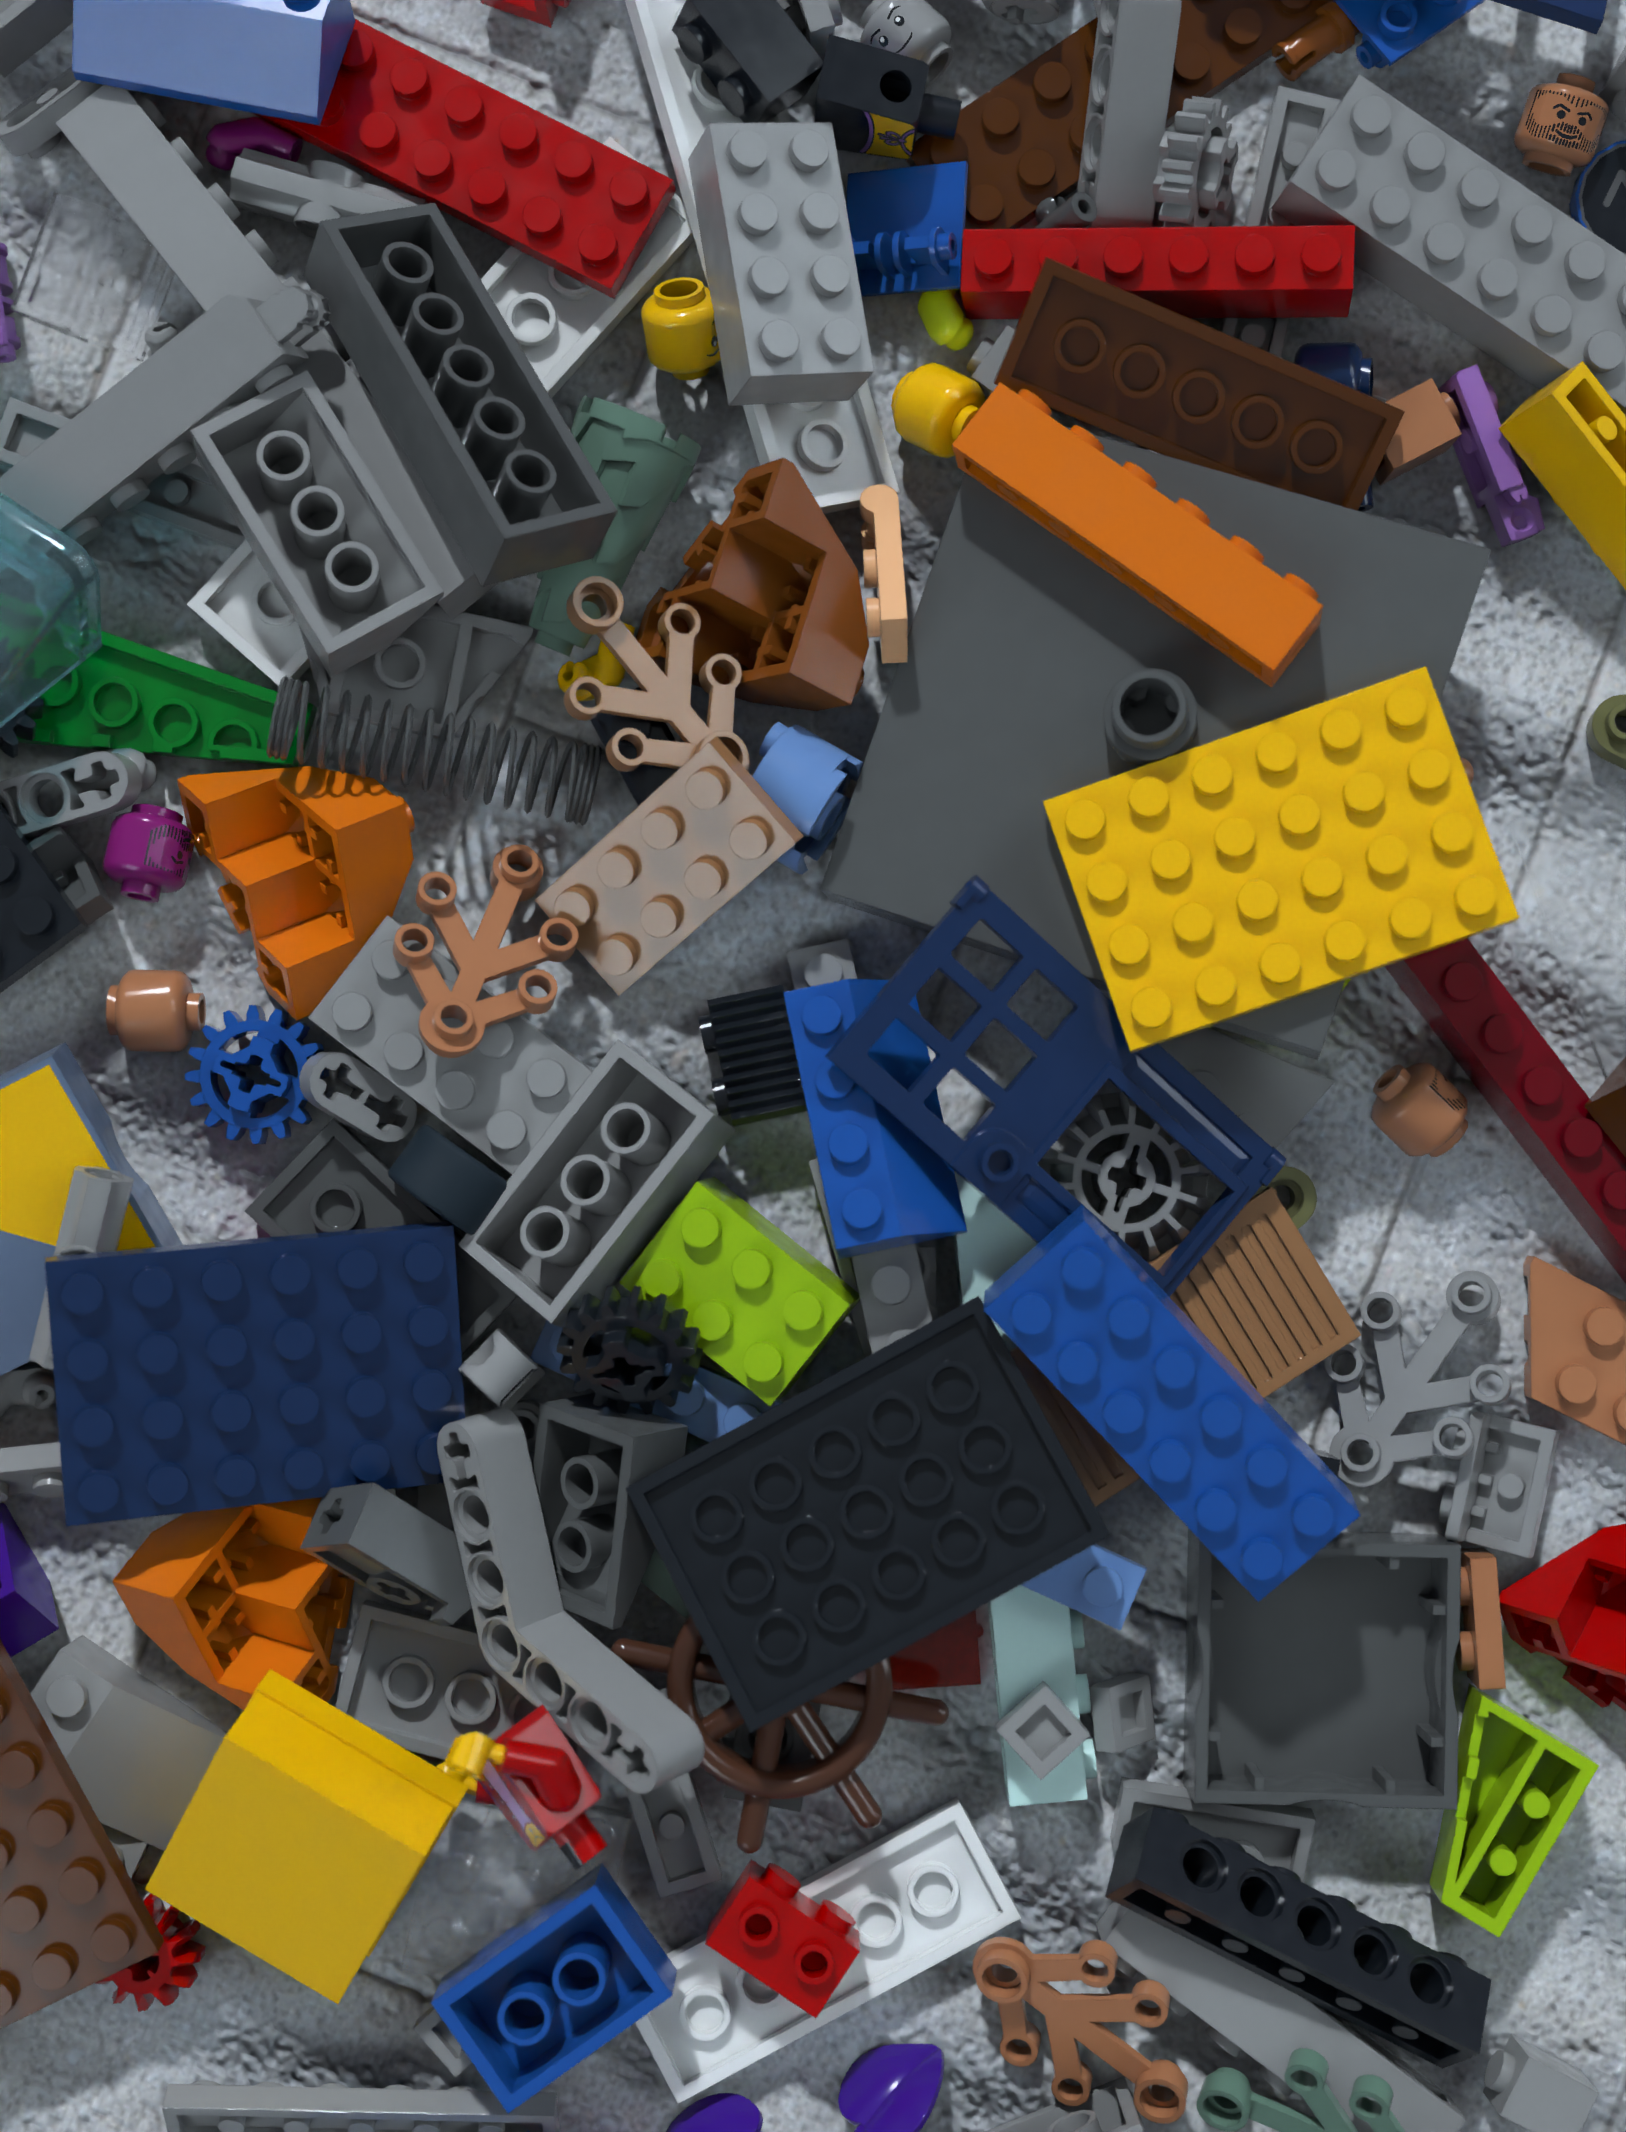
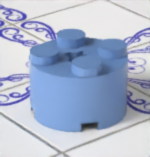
[752,722,864,875]

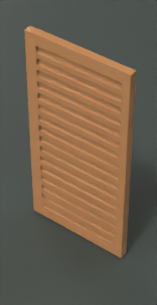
[1009,1187,1361,1507]

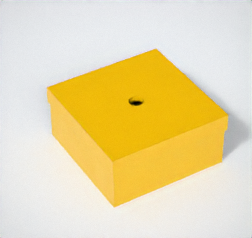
[145,1669,469,2004]

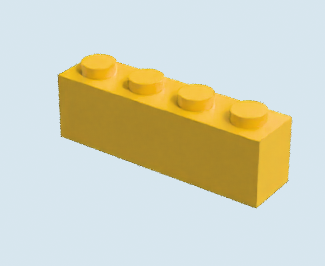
[1498,361,1626,590]

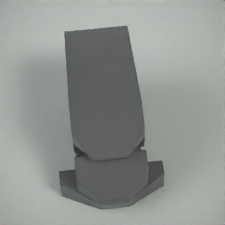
[300,1483,472,1625]

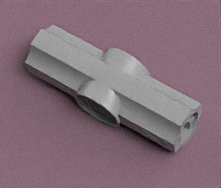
[229,148,428,239]
[29,1165,134,1370]

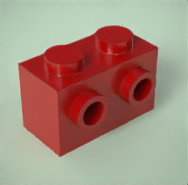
[705,1859,860,2018]

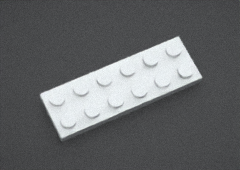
[635,1797,1021,2104]

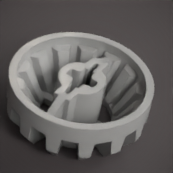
[1038,1092,1211,1262]

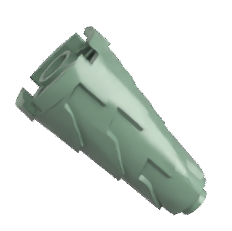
[529,395,702,657]

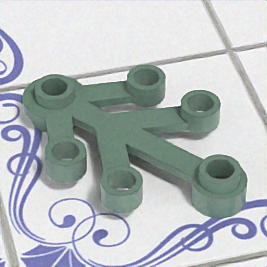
[1197,2048,1405,2132]

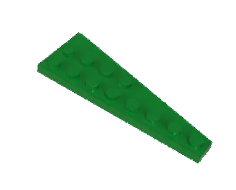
[0,595,317,767]

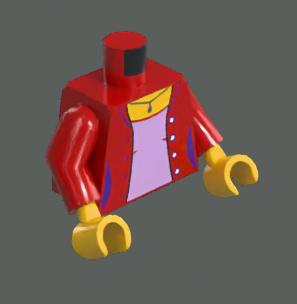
[436,1704,608,1870]

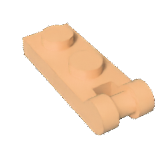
[860,484,908,664]

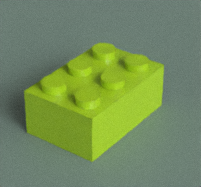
[619,1177,860,1407]

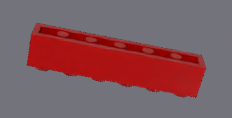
[960,225,1355,320]

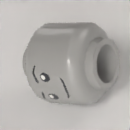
[860,0,953,88]

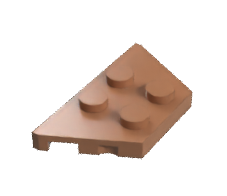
[1523,1255,1626,1446]

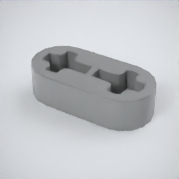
[299,1051,417,1142]

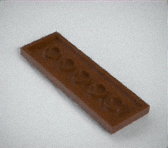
[993,256,1405,511]

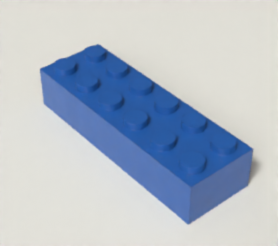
[983,1204,1361,1602]

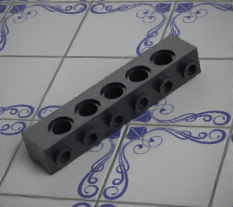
[1105,1806,1491,2069]

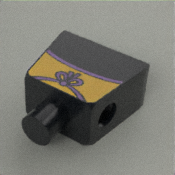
[815,35,962,160]

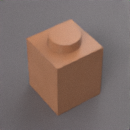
[1374,378,1462,486]

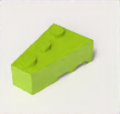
[1429,1683,1599,1938]

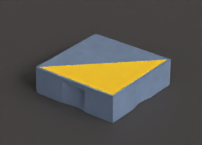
[0,1042,183,1376]

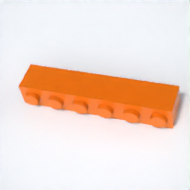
[952,382,1323,688]

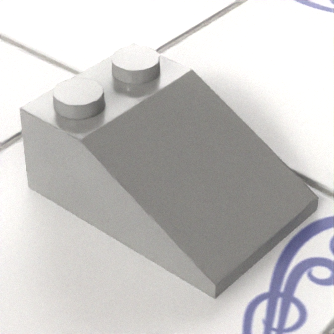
[30,1635,227,1851]

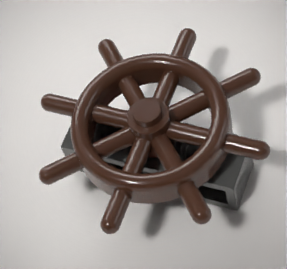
[611,1614,949,1854]

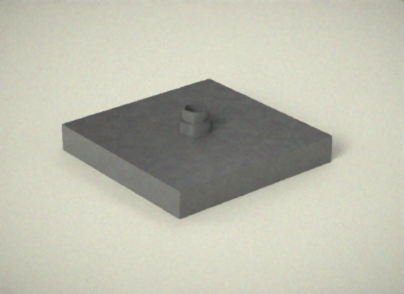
[820,427,1492,1060]

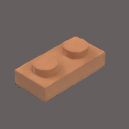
[1455,1547,1506,1690]

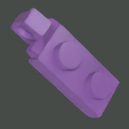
[1438,364,1545,547]

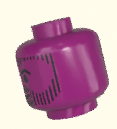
[103,804,195,903]

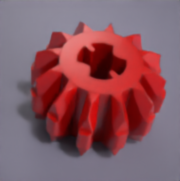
[95,1893,206,2012]

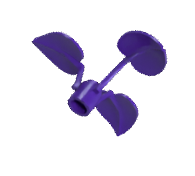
[666,2044,944,2132]

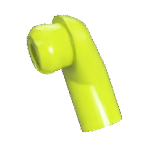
[918,289,974,351]

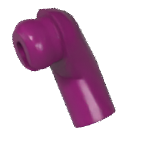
[205,116,303,171]

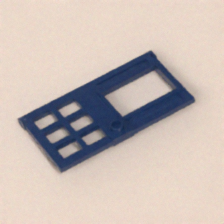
[825,875,1286,1297]

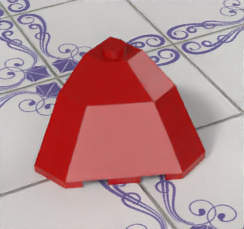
[1499,1524,1626,1711]

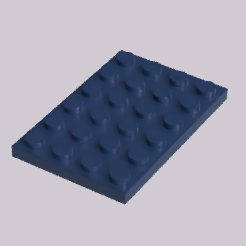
[45,1221,465,1527]

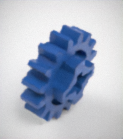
[185,1005,329,1144]

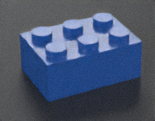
[431,1863,677,2113]

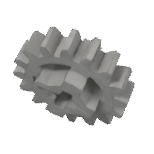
[1153,96,1238,227]

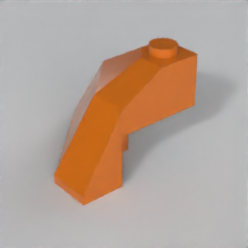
[177,766,415,1021]
[112,1497,355,1710]

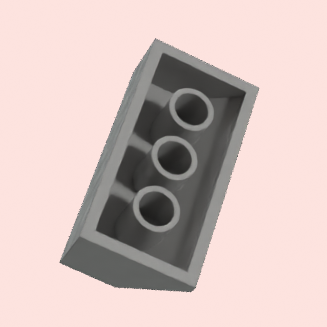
[190,370,444,677]

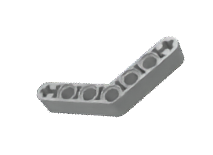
[1077,0,1182,228]
[437,1407,705,1794]

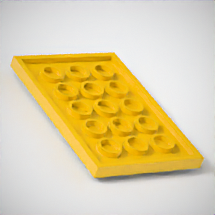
[1043,666,1520,1053]

